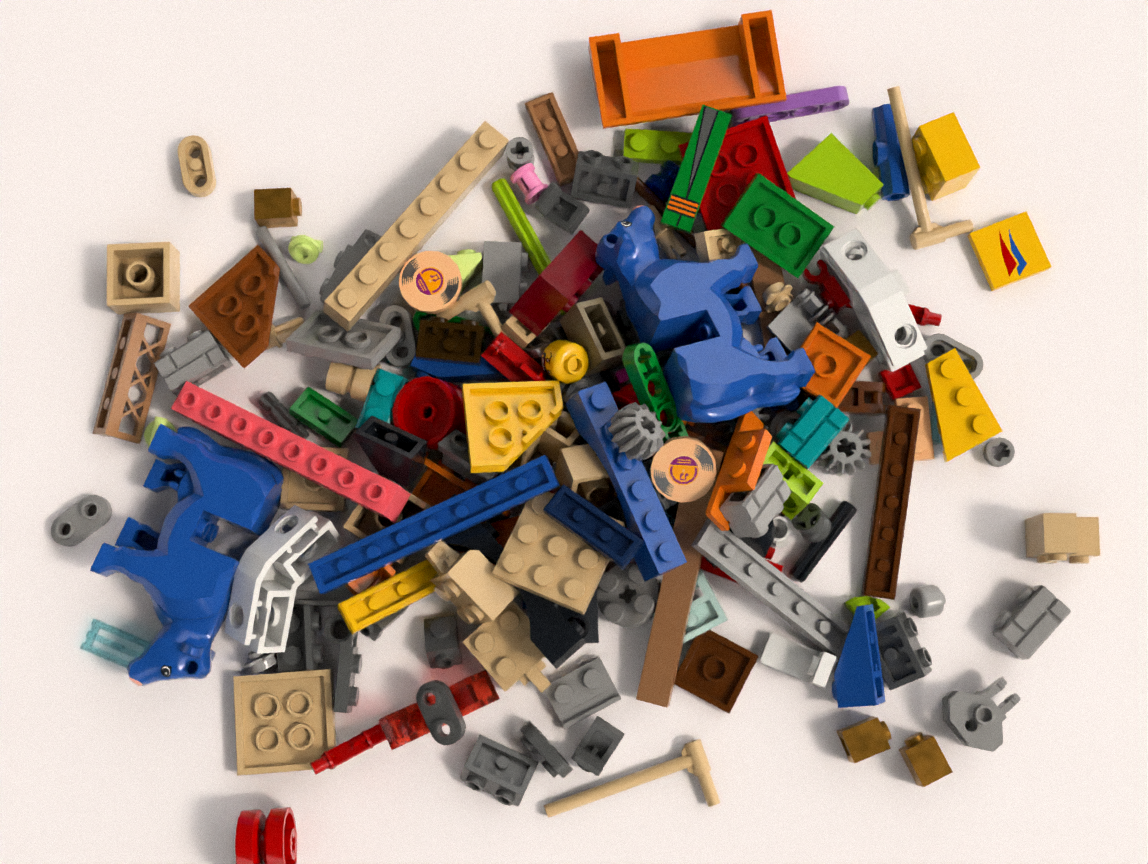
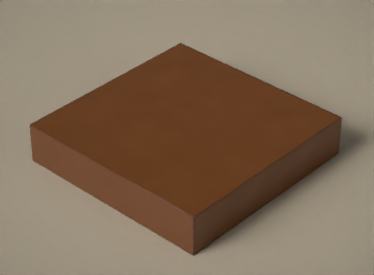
[674,630,759,714]

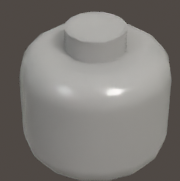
[909,584,946,618]

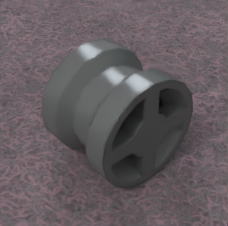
[792,503,831,543]

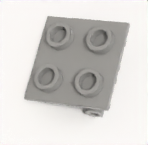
[767,286,850,352]

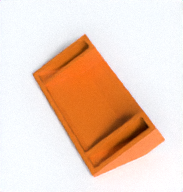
[588,10,787,129]

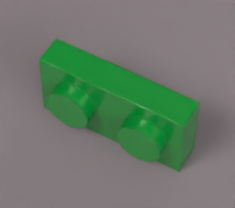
[289,386,358,448]

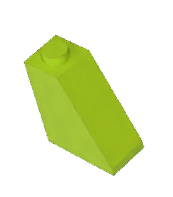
[787,133,884,214]

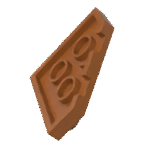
[188,245,280,369]

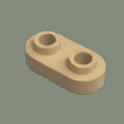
[178,135,216,197]

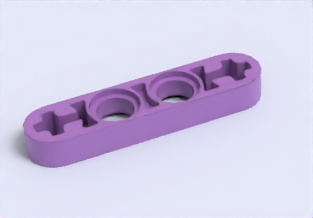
[730,86,850,126]

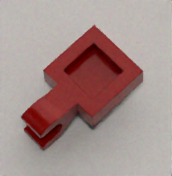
[803,259,850,314]

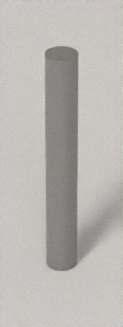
[255,226,311,310]

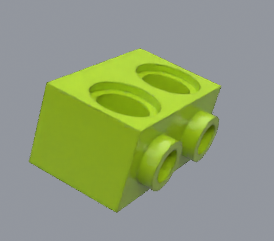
[763,441,824,520]

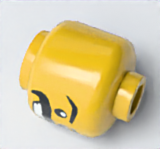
[541,340,589,384]

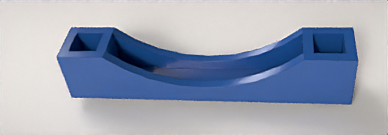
[565,382,687,582]

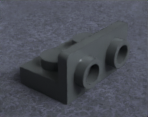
[570,150,639,209]
[437,429,506,485]
[277,605,323,673]
[876,612,932,690]
[460,734,539,806]

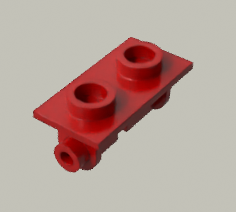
[481,331,547,382]

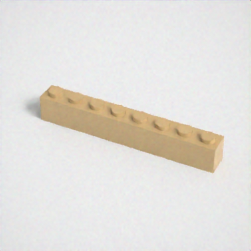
[323,121,509,332]

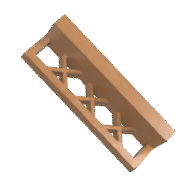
[92,313,171,444]

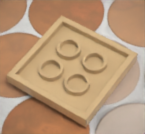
[492,492,625,615]
[233,669,337,776]

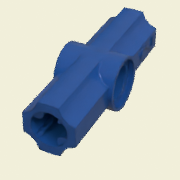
[871,104,910,201]

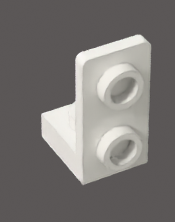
[760,633,836,687]

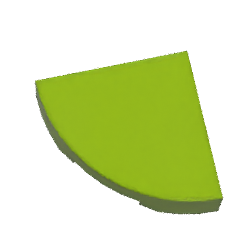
[843,596,890,620]

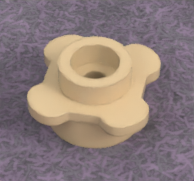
[762,282,793,313]

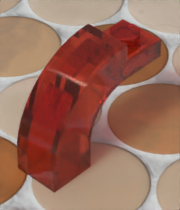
[378,669,500,750]

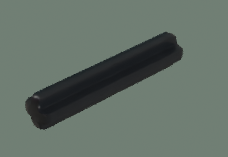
[789,501,857,583]

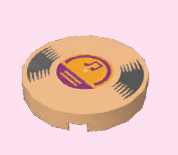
[399,251,463,314]
[650,436,717,503]

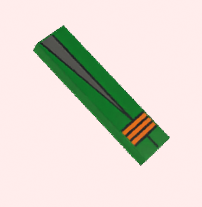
[660,105,732,234]

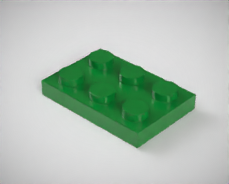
[721,173,835,278]

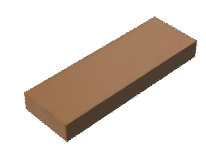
[525,92,579,187]

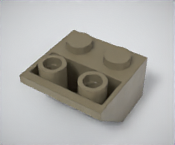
[559,297,631,376]

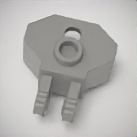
[942,677,1021,752]

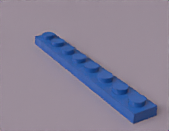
[308,455,560,594]

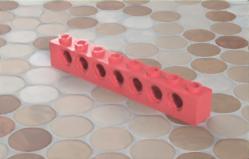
[171,381,411,523]

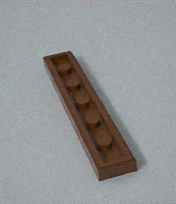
[861,405,921,600]

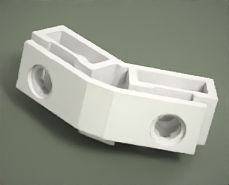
[819,228,927,372]
[224,505,344,654]

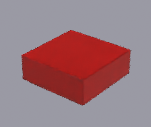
[878,363,922,402]

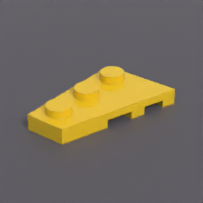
[925,348,1003,462]

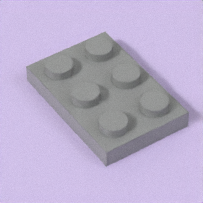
[286,309,401,370]

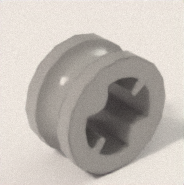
[983,437,1015,467]

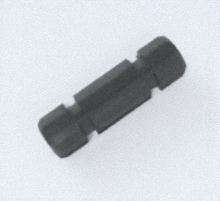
[258,391,309,439]

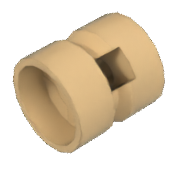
[325,362,382,402]

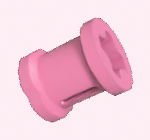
[510,163,548,205]

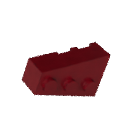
[509,230,604,336]

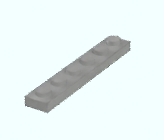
[691,519,850,659]

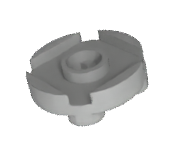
[597,563,661,629]

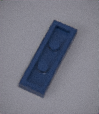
[543,484,644,570]

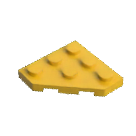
[462,380,563,473]

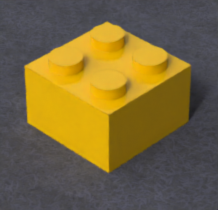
[912,112,981,201]

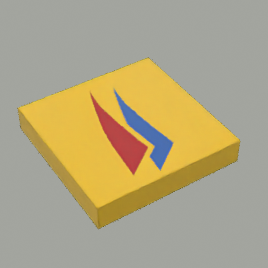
[967,211,1052,292]

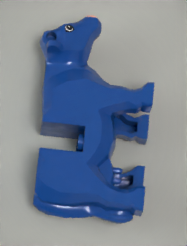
[595,205,815,423]
[90,424,284,686]

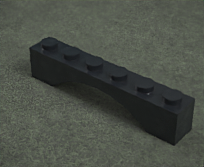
[444,494,586,669]

